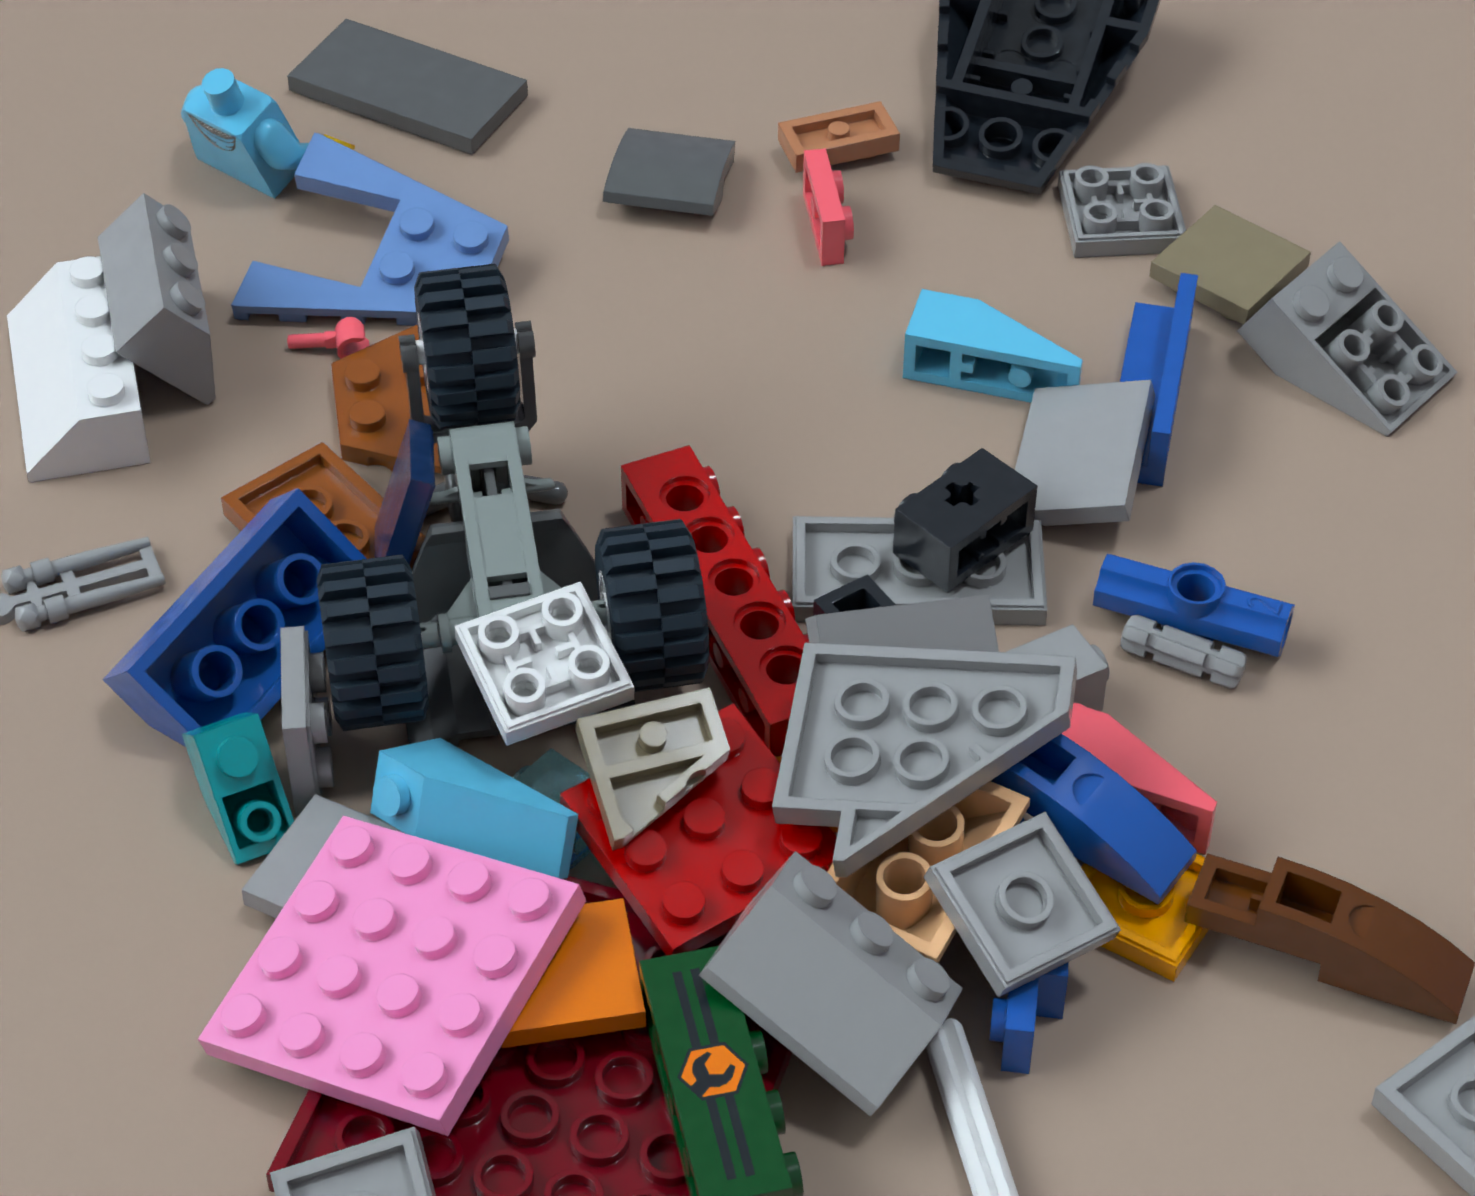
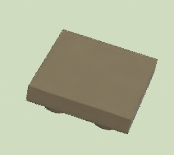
[1149,205,1311,324]

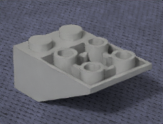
[1237,241,1458,436]

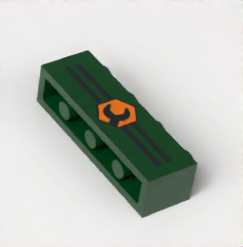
[639,946,804,1196]

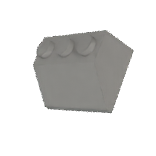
[98,193,216,405]
[699,851,963,1116]

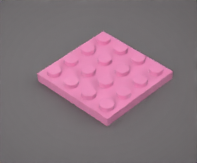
[198,816,586,1136]

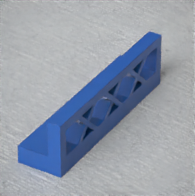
[1120,273,1198,487]

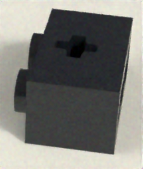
[893,448,1038,593]

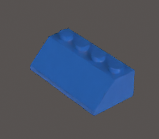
[102,488,367,747]

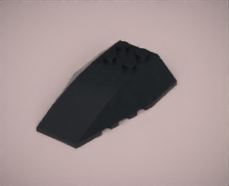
[932,0,1161,194]

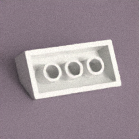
[7,256,151,483]

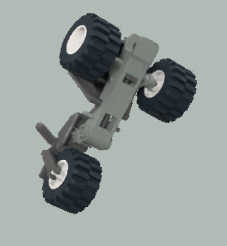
[317,264,709,747]

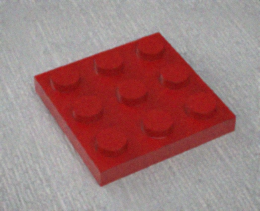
[560,703,837,956]

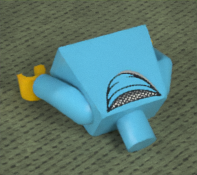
[181,68,355,199]

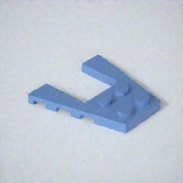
[231,132,509,326]

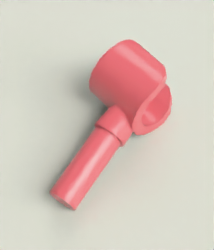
[287,317,370,359]

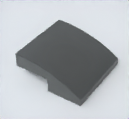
[603,128,736,216]

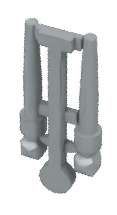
[0,537,166,632]

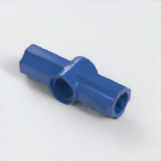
[1093,554,1295,657]

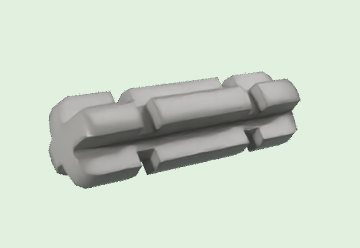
[1120,615,1247,689]

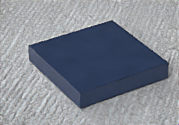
[374,419,435,565]

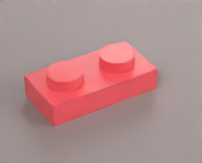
[803,148,854,266]

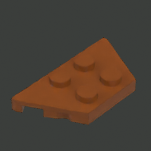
[331,325,441,474]

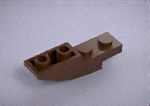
[1184,853,1475,1024]

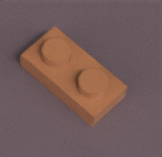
[778,101,900,173]

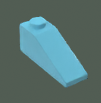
[903,289,1083,403]
[370,738,579,879]

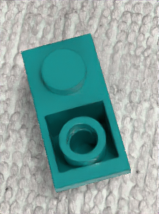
[182,712,294,865]

